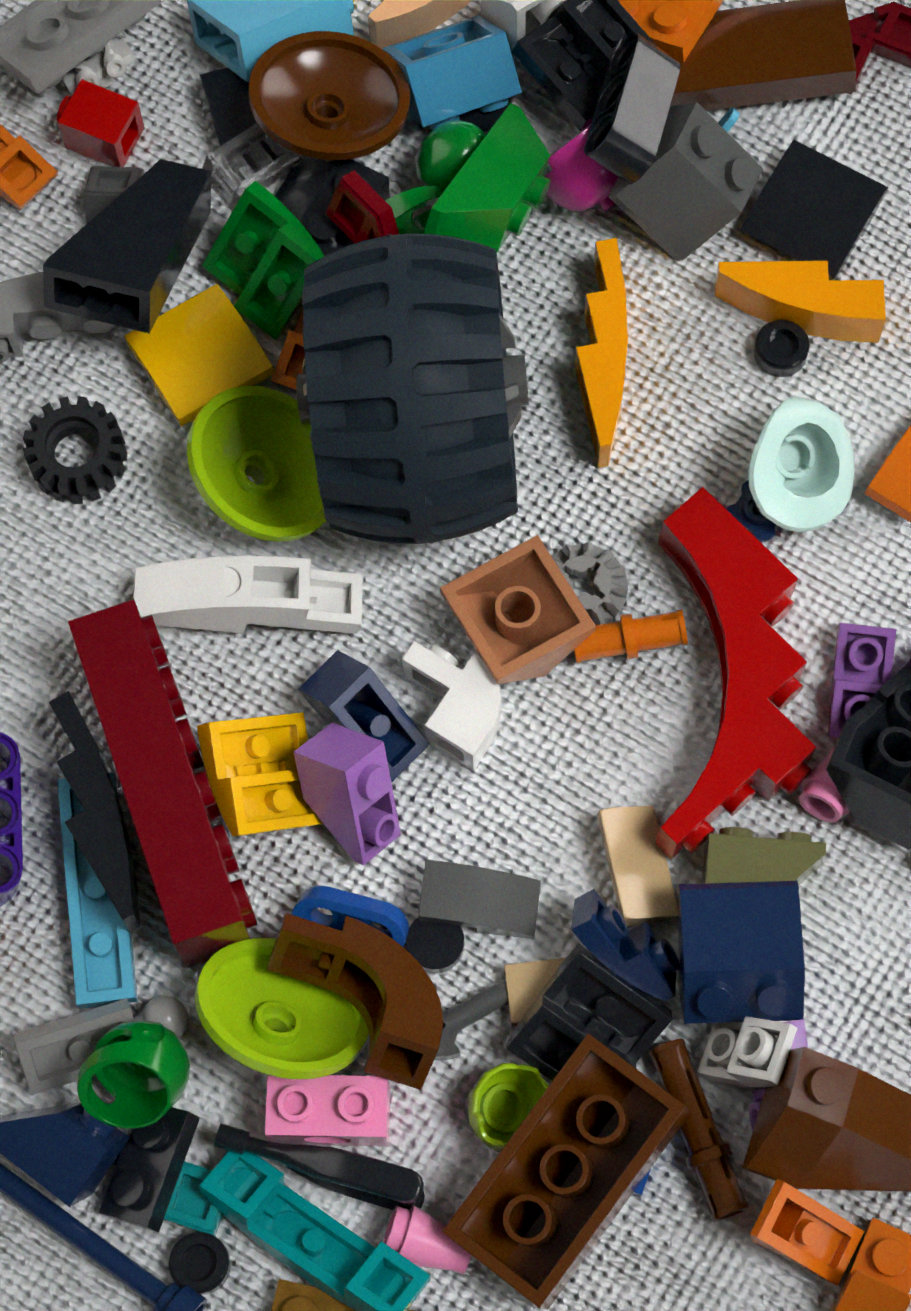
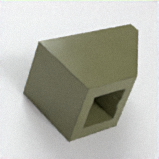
[703,827,826,885]

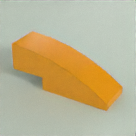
[714,261,886,343]

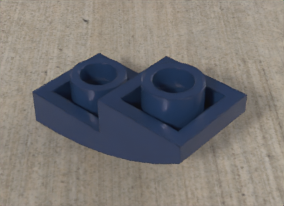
[571,889,680,1002]

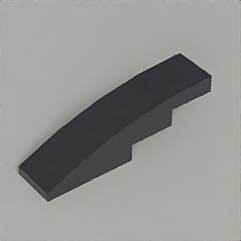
[48,691,140,933]

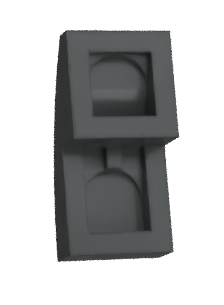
[418,859,541,939]

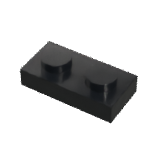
[99,1107,200,1233]

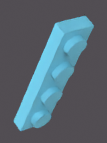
[57,772,138,1009]

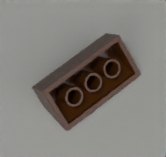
[442,1033,691,1310]

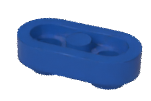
[291,886,409,947]

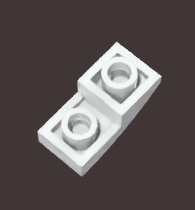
[697,1016,797,1087]

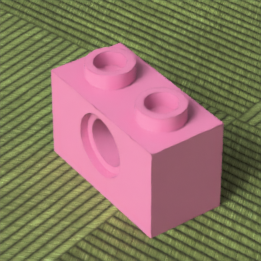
[265,1075,390,1147]

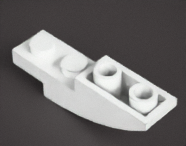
[133,556,363,634]

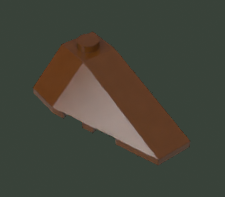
[742,1047,911,1192]

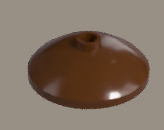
[248,31,410,160]

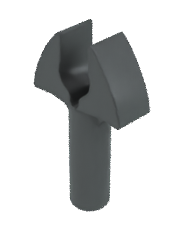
[434,983,509,1060]

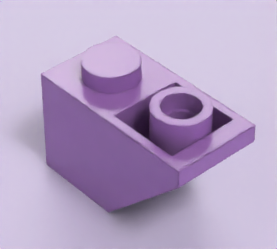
[294,723,401,866]

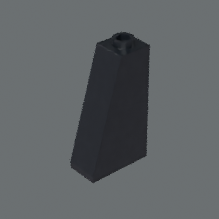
[43,159,212,334]

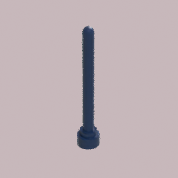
[0,1163,208,1311]

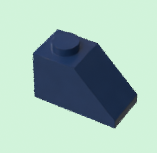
[298,650,430,783]
[0,1103,130,1207]

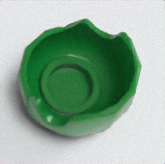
[415,120,486,189]

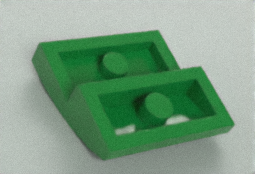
[202,181,324,340]

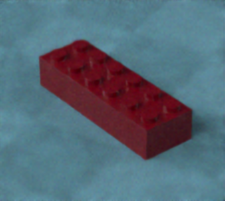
[68,599,258,968]

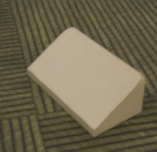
[598,805,679,928]

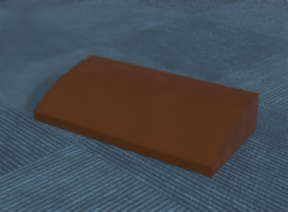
[670,0,856,111]

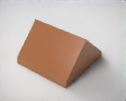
[440,535,596,684]

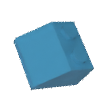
[382,15,522,129]

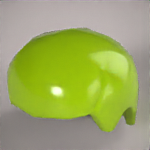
[467,1063,549,1152]

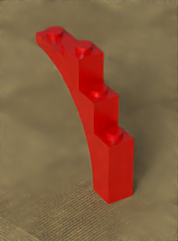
[655,487,817,860]

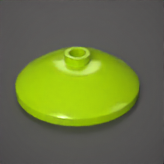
[187,386,326,542]
[195,938,369,1079]

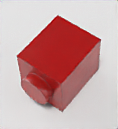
[56,79,145,167]

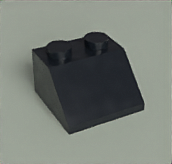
[275,157,390,256]

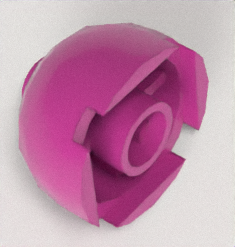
[543,125,618,211]

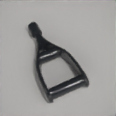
[214,1123,425,1210]

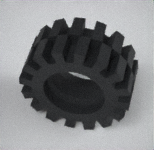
[23,396,127,504]

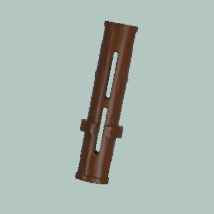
[648,1039,749,1222]

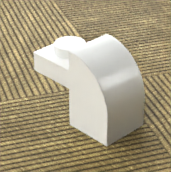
[402,641,501,771]

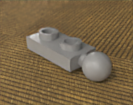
[13,996,188,1096]

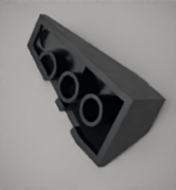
[826,658,911,850]

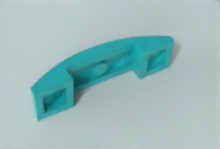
[199,1151,431,1311]

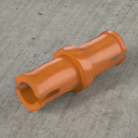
[574,609,688,664]

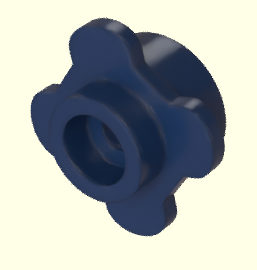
[726,480,777,542]

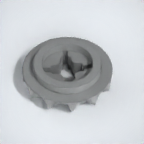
[552,541,628,625]

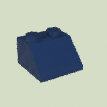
[678,881,805,1024]

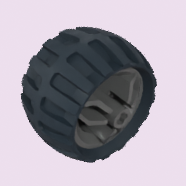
[296,234,529,544]

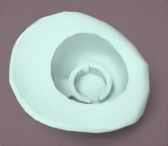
[748,396,854,532]

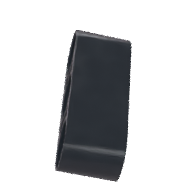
[584,33,681,184]

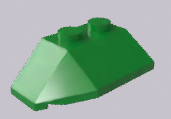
[423,103,551,252]

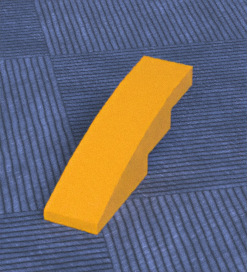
[575,238,628,468]

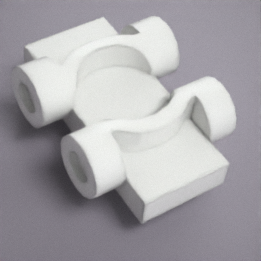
[63,38,136,95]

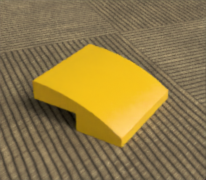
[124,284,276,427]
[197,712,324,837]

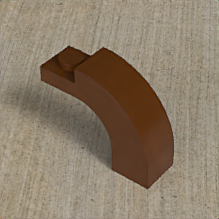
[266,913,443,1090]

